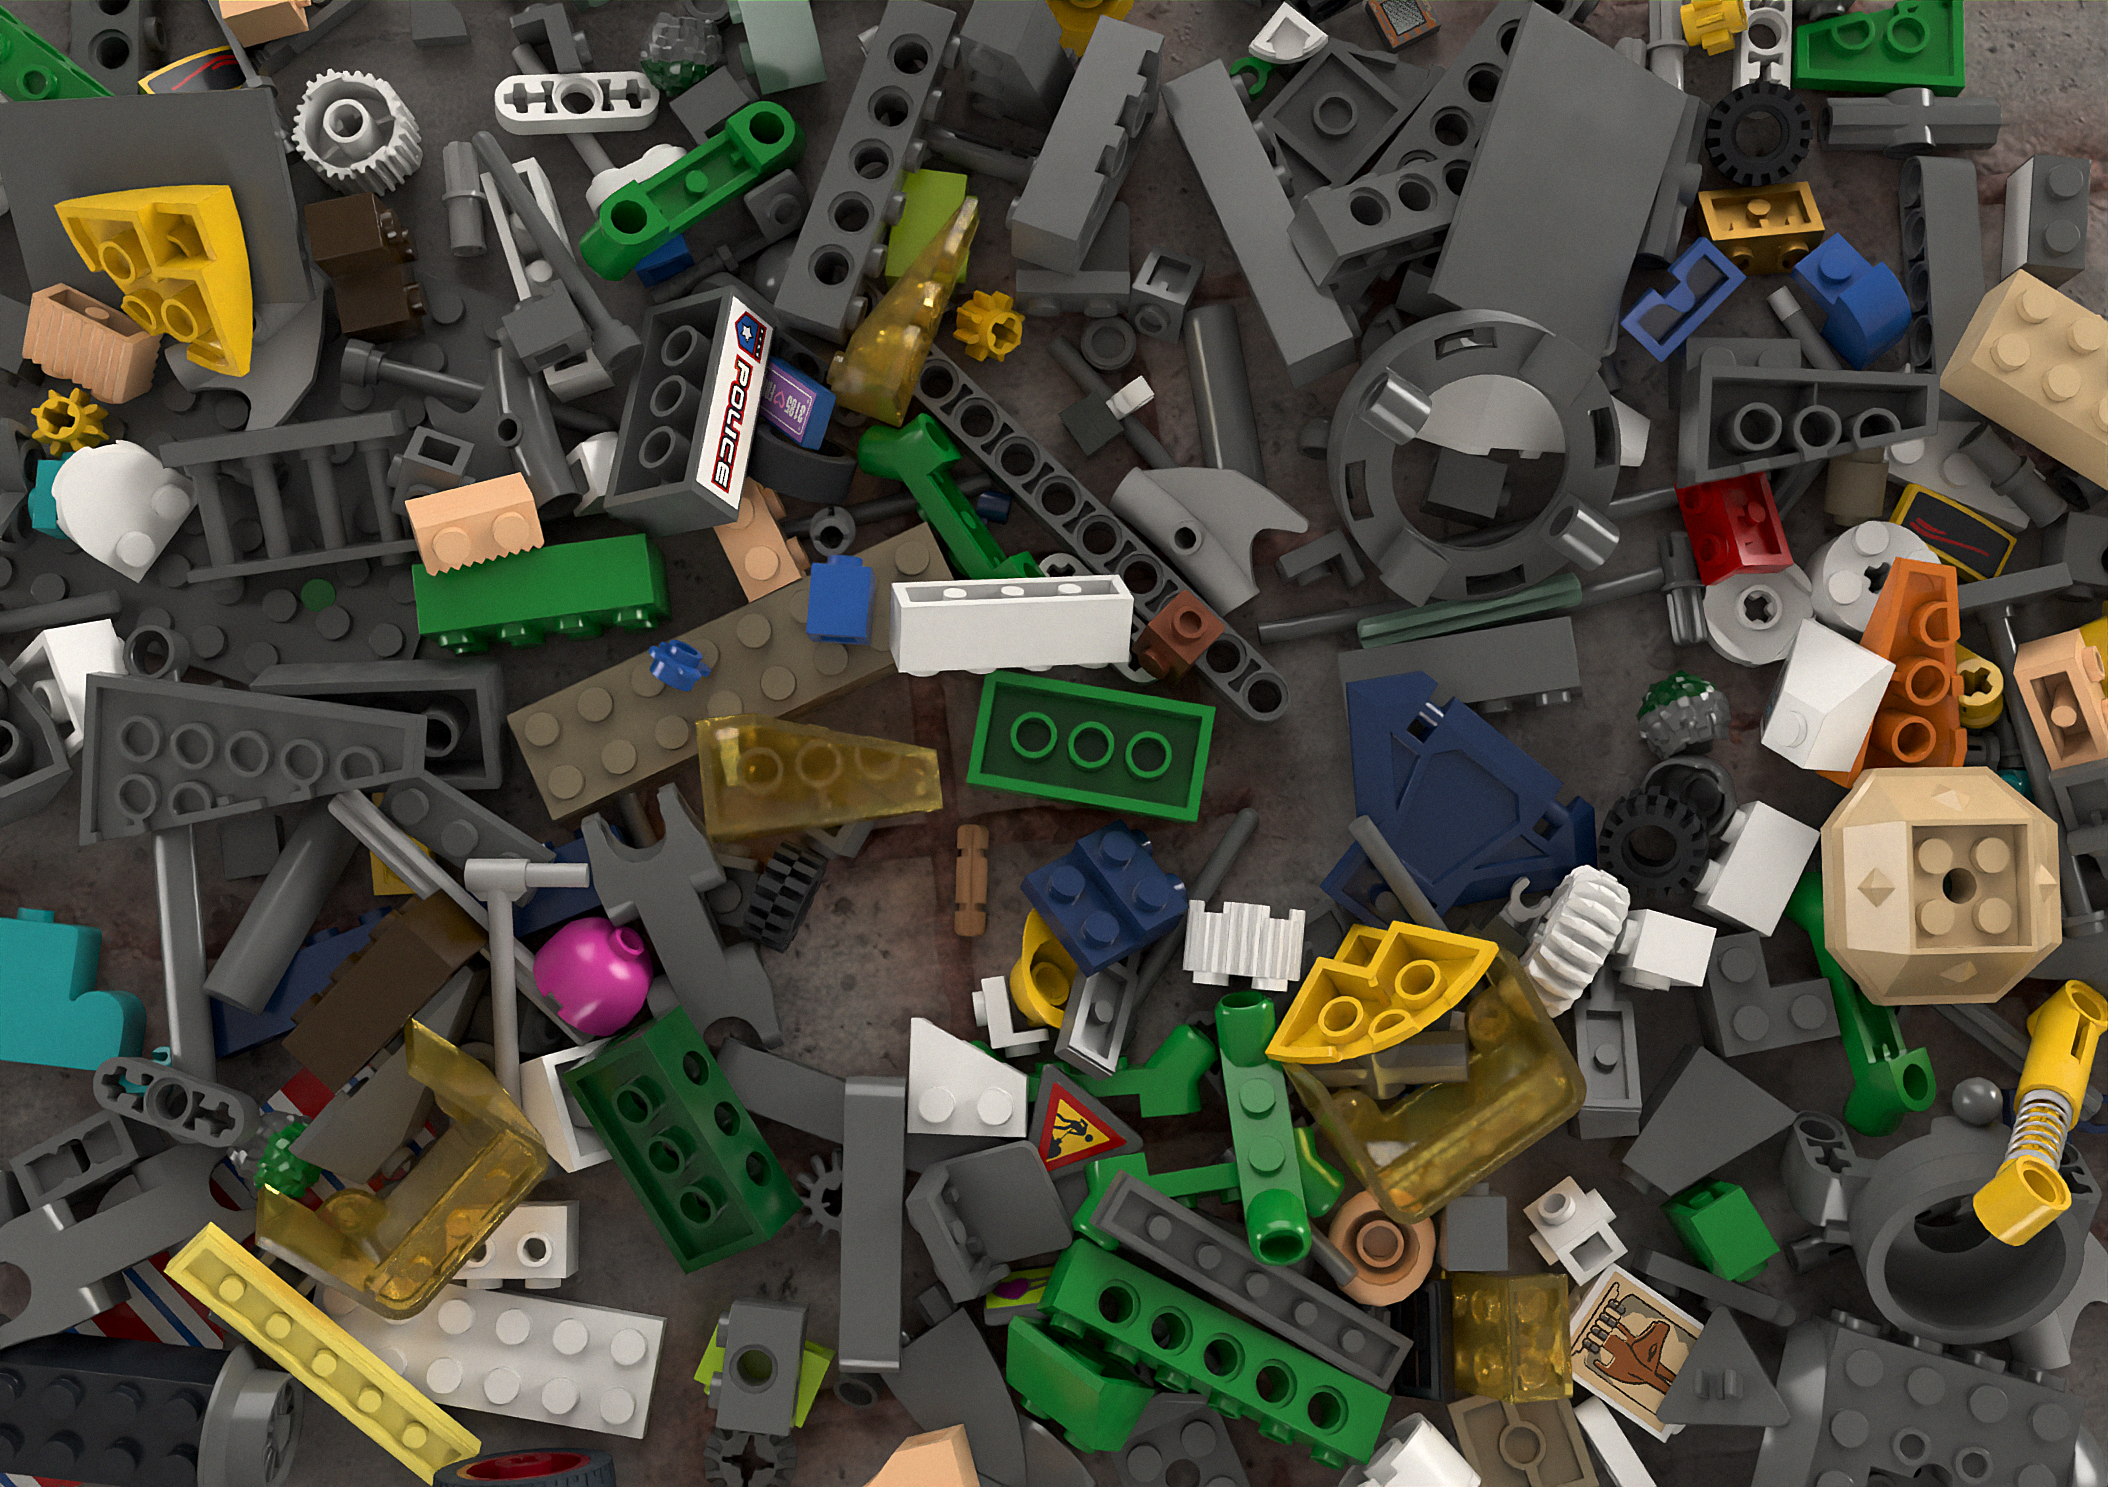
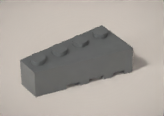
[1005,14,1165,278]
[1676,364,1941,489]
[1337,616,1583,725]

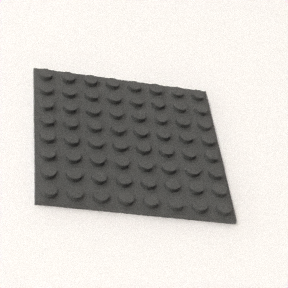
[0,234,517,685]

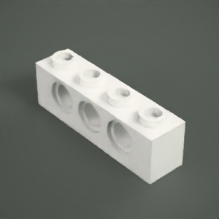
[480,157,616,403]

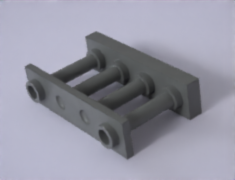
[158,408,418,590]

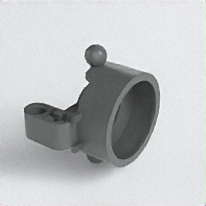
[1779,1077,2102,1345]

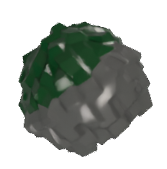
[639,12,728,97]
[1636,670,1732,761]

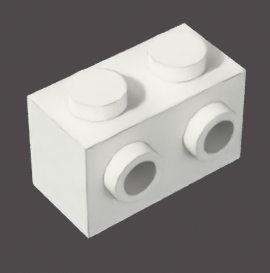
[1692,801,1821,937]
[1606,909,1717,991]
[448,1200,579,1289]

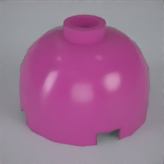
[533,917,655,1037]

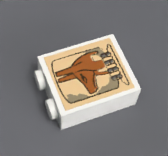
[1534,1262,1705,1443]

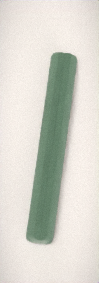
[1357,573,1582,649]

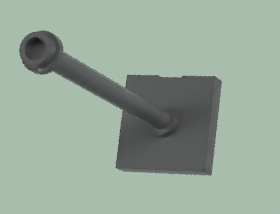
[1957,562,2106,939]

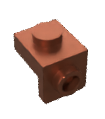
[1131,590,1225,688]

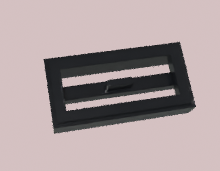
[1392,1277,1455,1402]

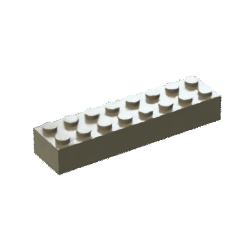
[506,522,954,825]

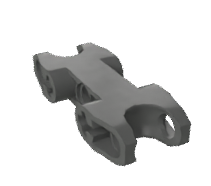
[581,782,785,1050]
[0,1143,284,1350]

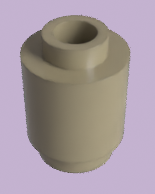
[1823,447,1889,527]

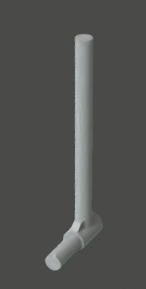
[464,859,590,1158]

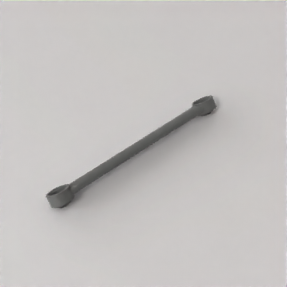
[123,625,232,1144]

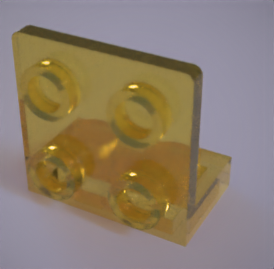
[1442,1268,1573,1404]

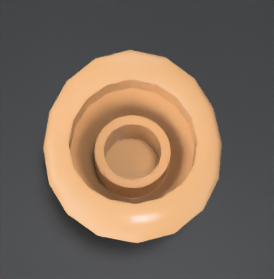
[1328,1187,1436,1307]

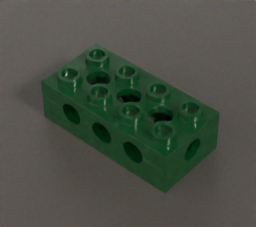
[561,1005,804,1275]

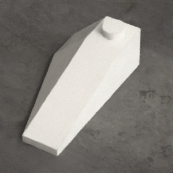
[1415,327,1650,466]

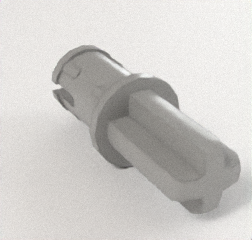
[1646,0,1689,92]
[441,141,487,257]

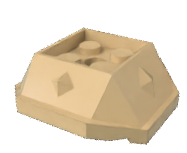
[1821,766,2062,1006]

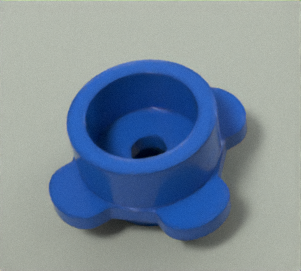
[648,639,711,691]

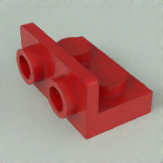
[1674,472,1794,586]

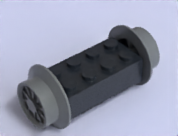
[0,1313,305,1487]

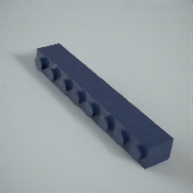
[208,825,633,1062]

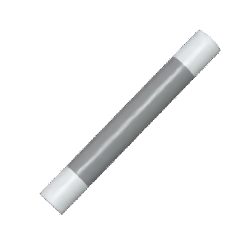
[1766,286,1844,370]

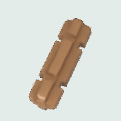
[954,824,989,937]

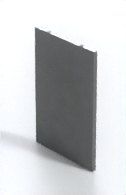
[1427,1,1689,362]
[0,87,316,309]

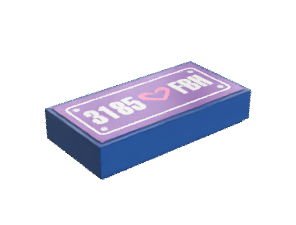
[758,355,836,450]

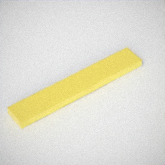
[164,1222,481,1486]

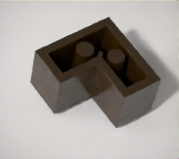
[303,191,429,345]

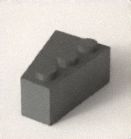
[959,0,1078,135]

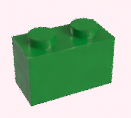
[1659,1176,1780,1282]

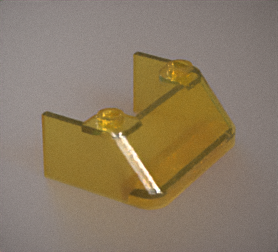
[1281,932,1587,1225]
[255,1019,549,1320]

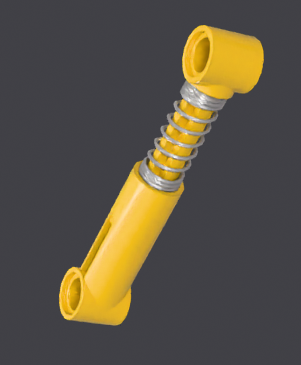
[1973,980,2108,1246]

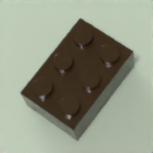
[281,888,489,1094]

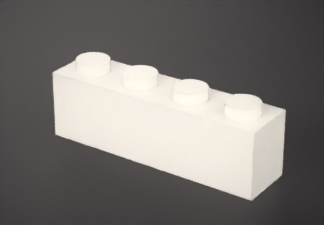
[889,575,1134,677]

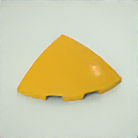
[54,185,253,377]
[1265,920,1499,1064]

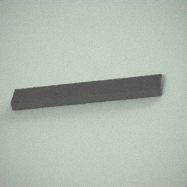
[1089,1168,1414,1393]

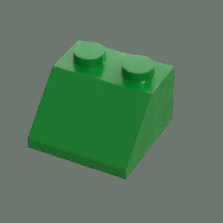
[1006,1315,1155,1454]

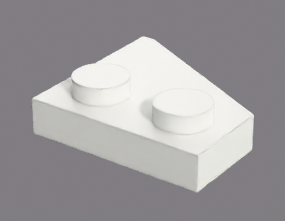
[907,1017,1029,1138]

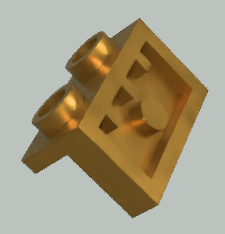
[1693,181,1825,276]

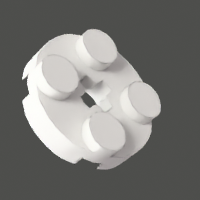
[1701,562,1816,668]

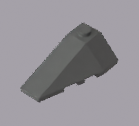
[0,659,74,828]
[288,958,491,1185]

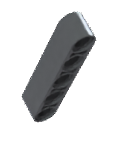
[1899,155,1985,422]
[839,1076,907,1373]

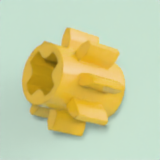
[1680,0,1748,56]
[953,290,1025,362]
[31,388,109,459]

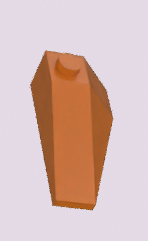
[1815,557,1968,789]

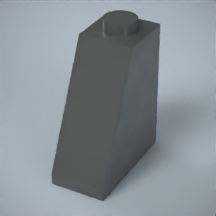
[1608,1044,1798,1196]

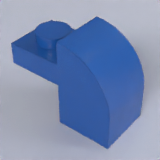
[1790,232,1911,371]

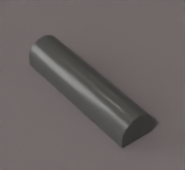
[1182,304,1271,530]
[202,794,360,1016]

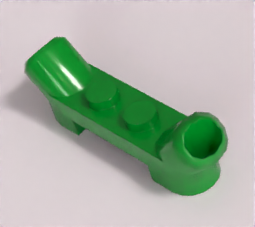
[578,101,807,282]
[857,413,1046,580]
[1782,871,1936,1137]
[1214,991,1312,1267]
[969,1023,1218,1122]
[1071,1127,1345,1252]

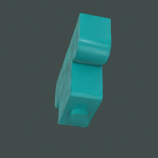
[0,907,147,1071]

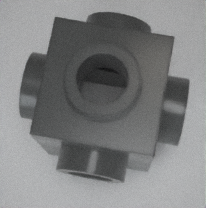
[386,425,477,517]

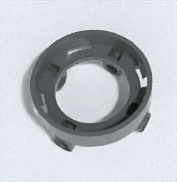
[1327,309,1621,608]

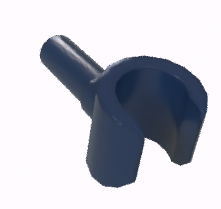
[976,491,1012,528]

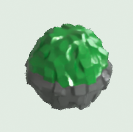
[226,1110,324,1205]

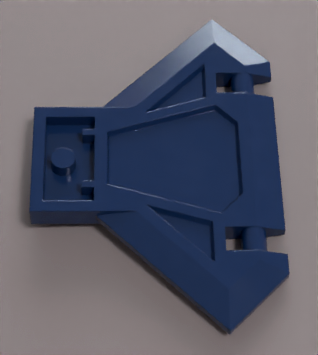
[1319,670,1598,931]

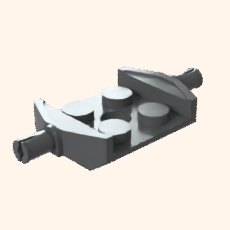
[1108,1361,1251,1487]

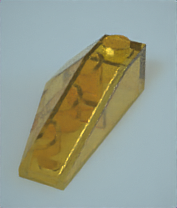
[827,197,980,427]
[695,712,943,843]

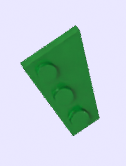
[1791,0,1965,97]

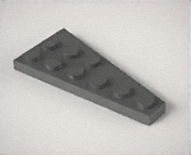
[79,671,427,846]

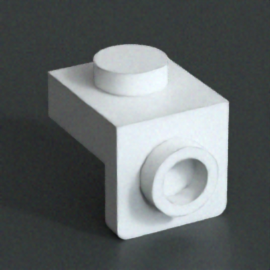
[972,976,1050,1058]

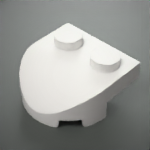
[51,440,198,583]

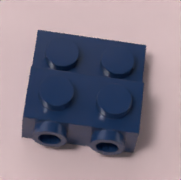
[1020,818,1189,978]

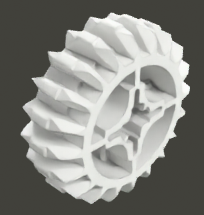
[1507,865,1630,1018]

